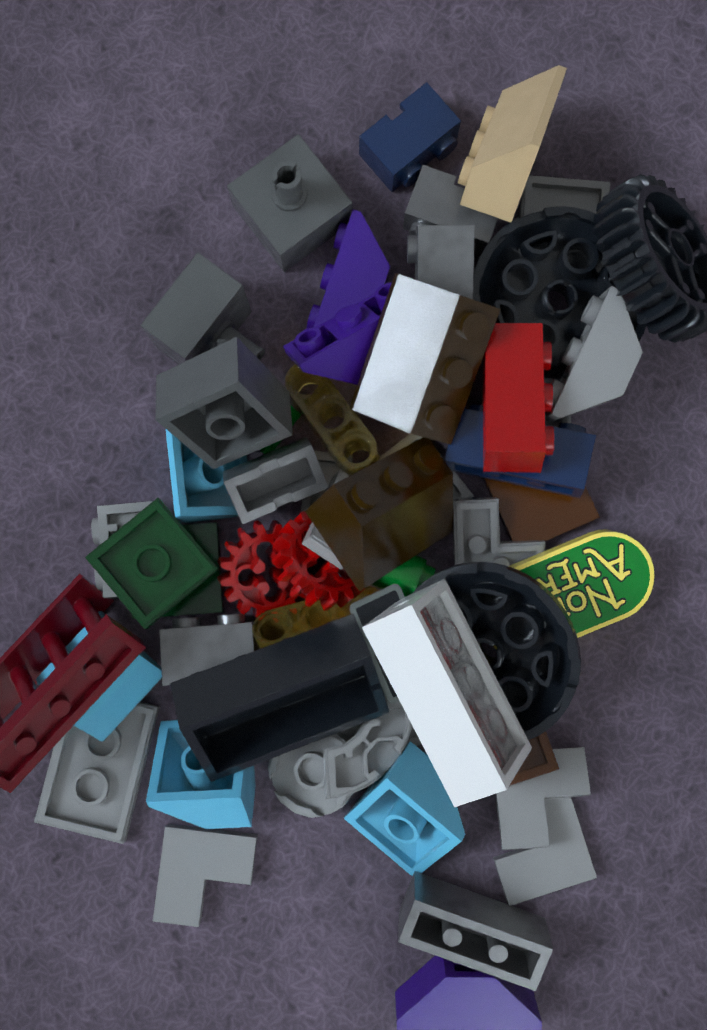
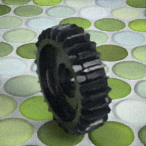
[593,174,707,343]

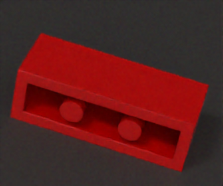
[483,323,554,473]

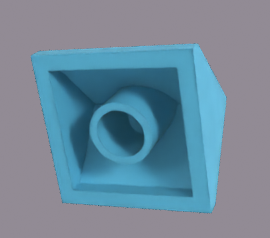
[166,429,247,523]
[36,611,162,742]

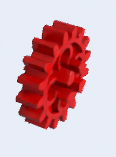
[272,511,365,611]
[217,520,317,620]

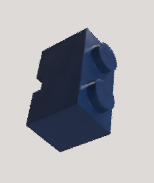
[359,82,461,192]

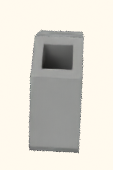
[545,286,643,423]

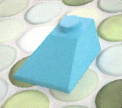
[146,720,256,829]
[344,741,466,876]

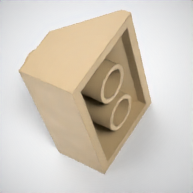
[457,65,567,222]

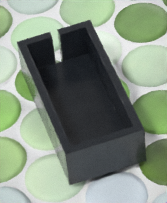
[170,613,390,782]

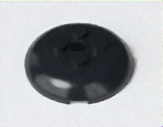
[473,206,647,383]
[412,562,581,745]

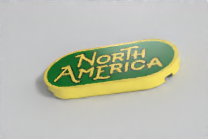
[493,529,655,649]

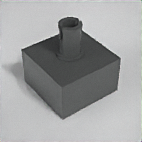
[227,134,353,272]
[140,252,265,365]
[155,337,293,469]

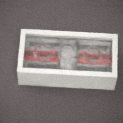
[362,579,532,807]

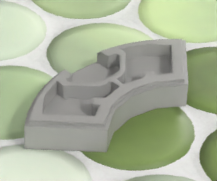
[323,699,412,799]

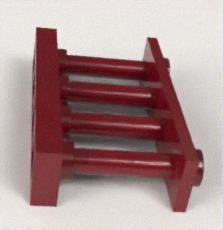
[0,573,146,793]

